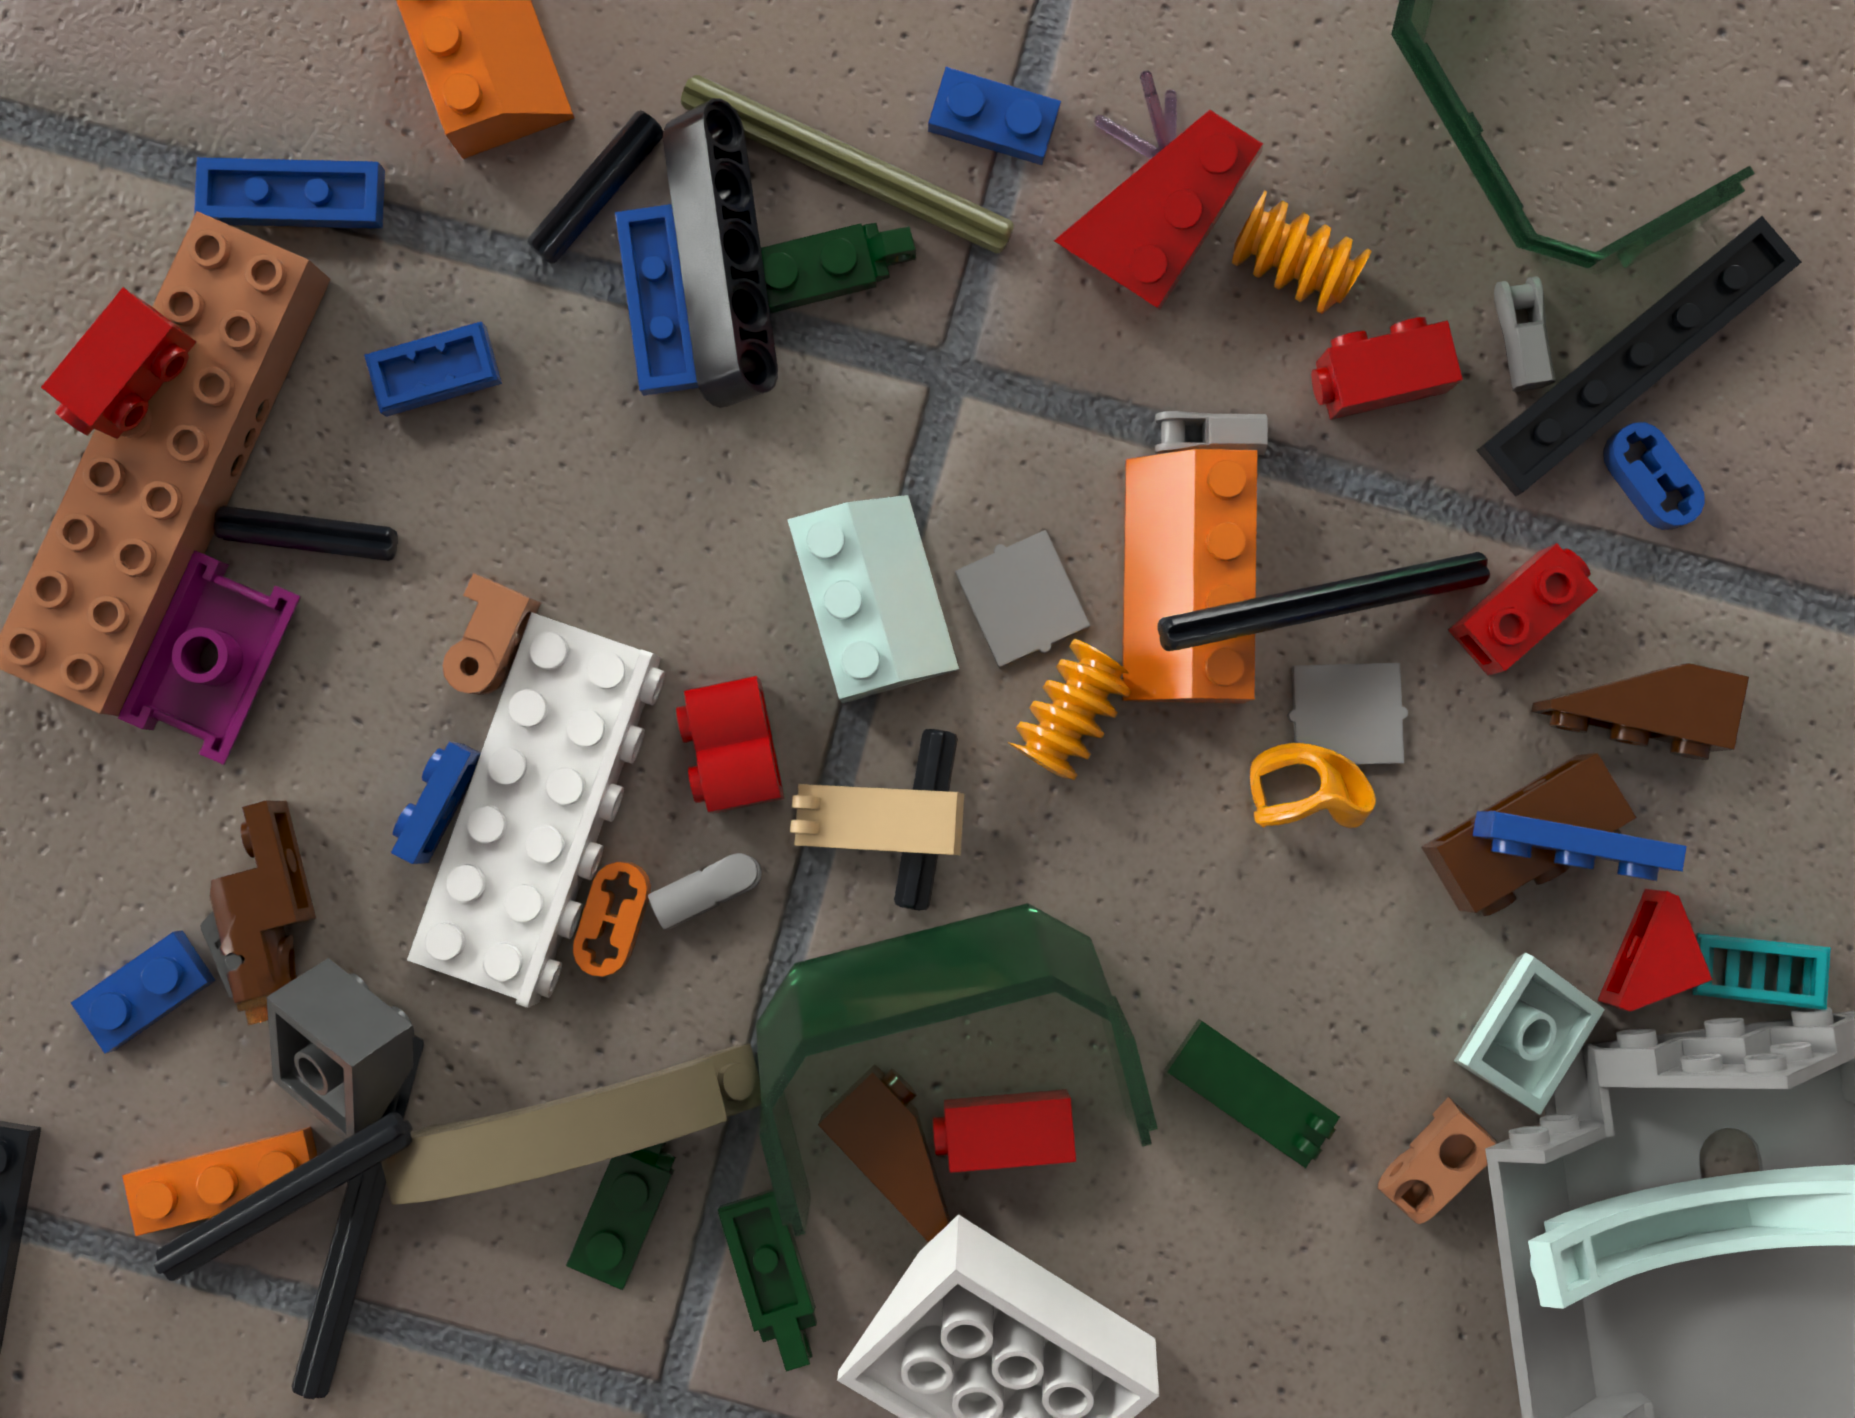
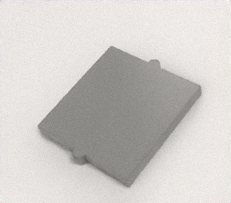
[955,530,1090,668]
[1287,663,1408,766]

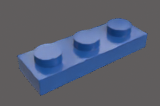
[194,157,385,229]
[615,204,699,396]
[1473,811,1687,881]

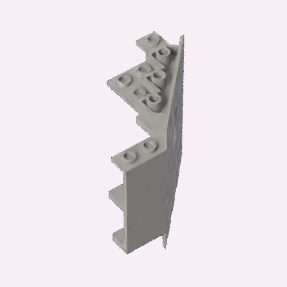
[1485,1007,1855,1418]

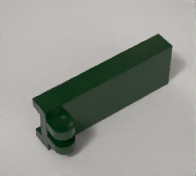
[1165,1019,1340,1168]

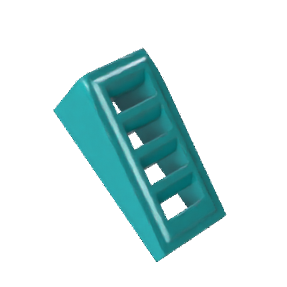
[1692,933,1831,1010]

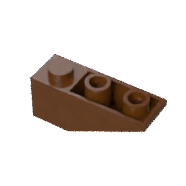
[1531,663,1749,760]

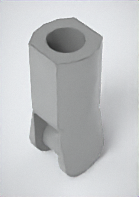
[1494,276,1556,392]
[1155,411,1268,455]
[648,853,762,930]

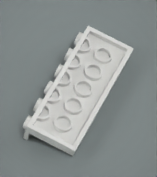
[407,612,665,1008]

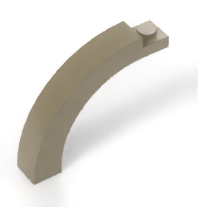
[381,1043,765,1205]

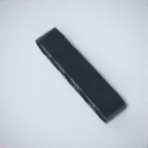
[663,98,778,408]

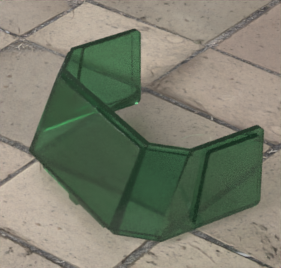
[1391,0,1755,275]
[756,903,1158,1236]

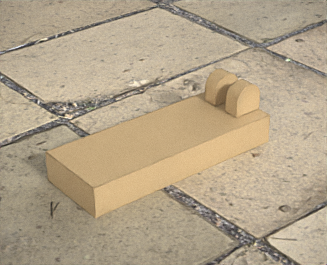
[790,784,964,856]

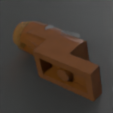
[200,800,316,1026]

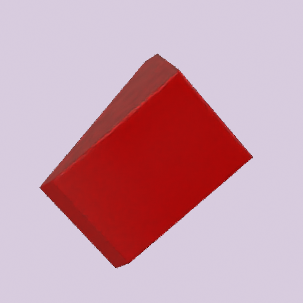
[1597,889,1713,1012]

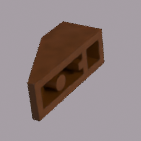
[818,1064,951,1243]

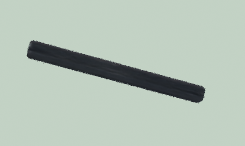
[1157,552,1491,652]
[292,1035,424,1400]

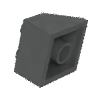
[266,958,414,1140]

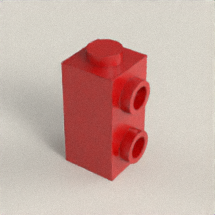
[41,287,197,439]
[1311,317,1463,420]
[1448,543,1598,675]
[933,1089,1076,1173]

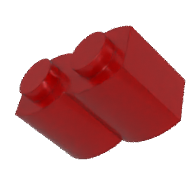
[676,676,785,814]

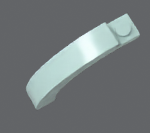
[1528,1165,1855,1309]

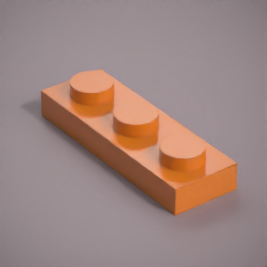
[122,1127,317,1236]

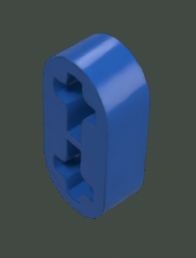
[1603,422,1705,530]

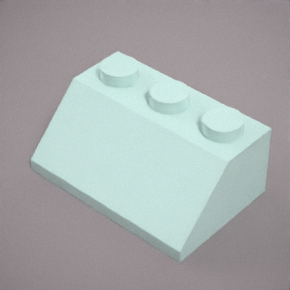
[787,495,959,703]

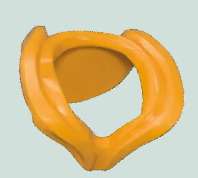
[1250,743,1376,828]

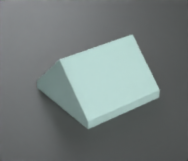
[1454,952,1605,1115]

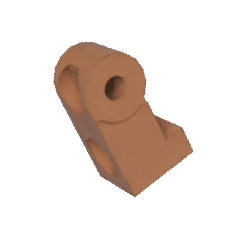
[442,573,541,695]
[1378,1097,1497,1224]

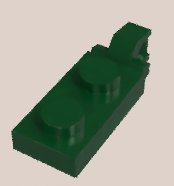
[761,223,916,313]
[566,1141,676,1290]
[718,1187,817,1372]

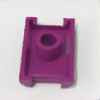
[118,550,301,765]

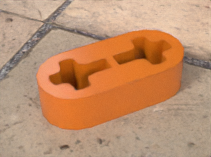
[573,861,651,977]

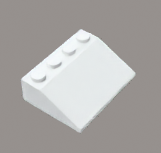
[837,1214,1159,1418]

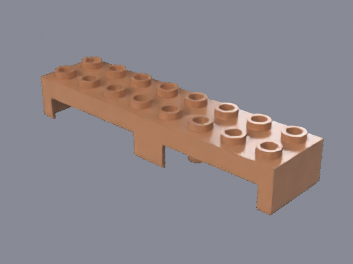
[0,211,331,716]

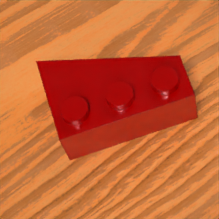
[1054,110,1263,310]

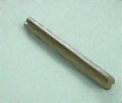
[680,75,1014,253]

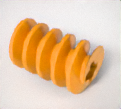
[1232,190,1372,314]
[1007,639,1131,780]

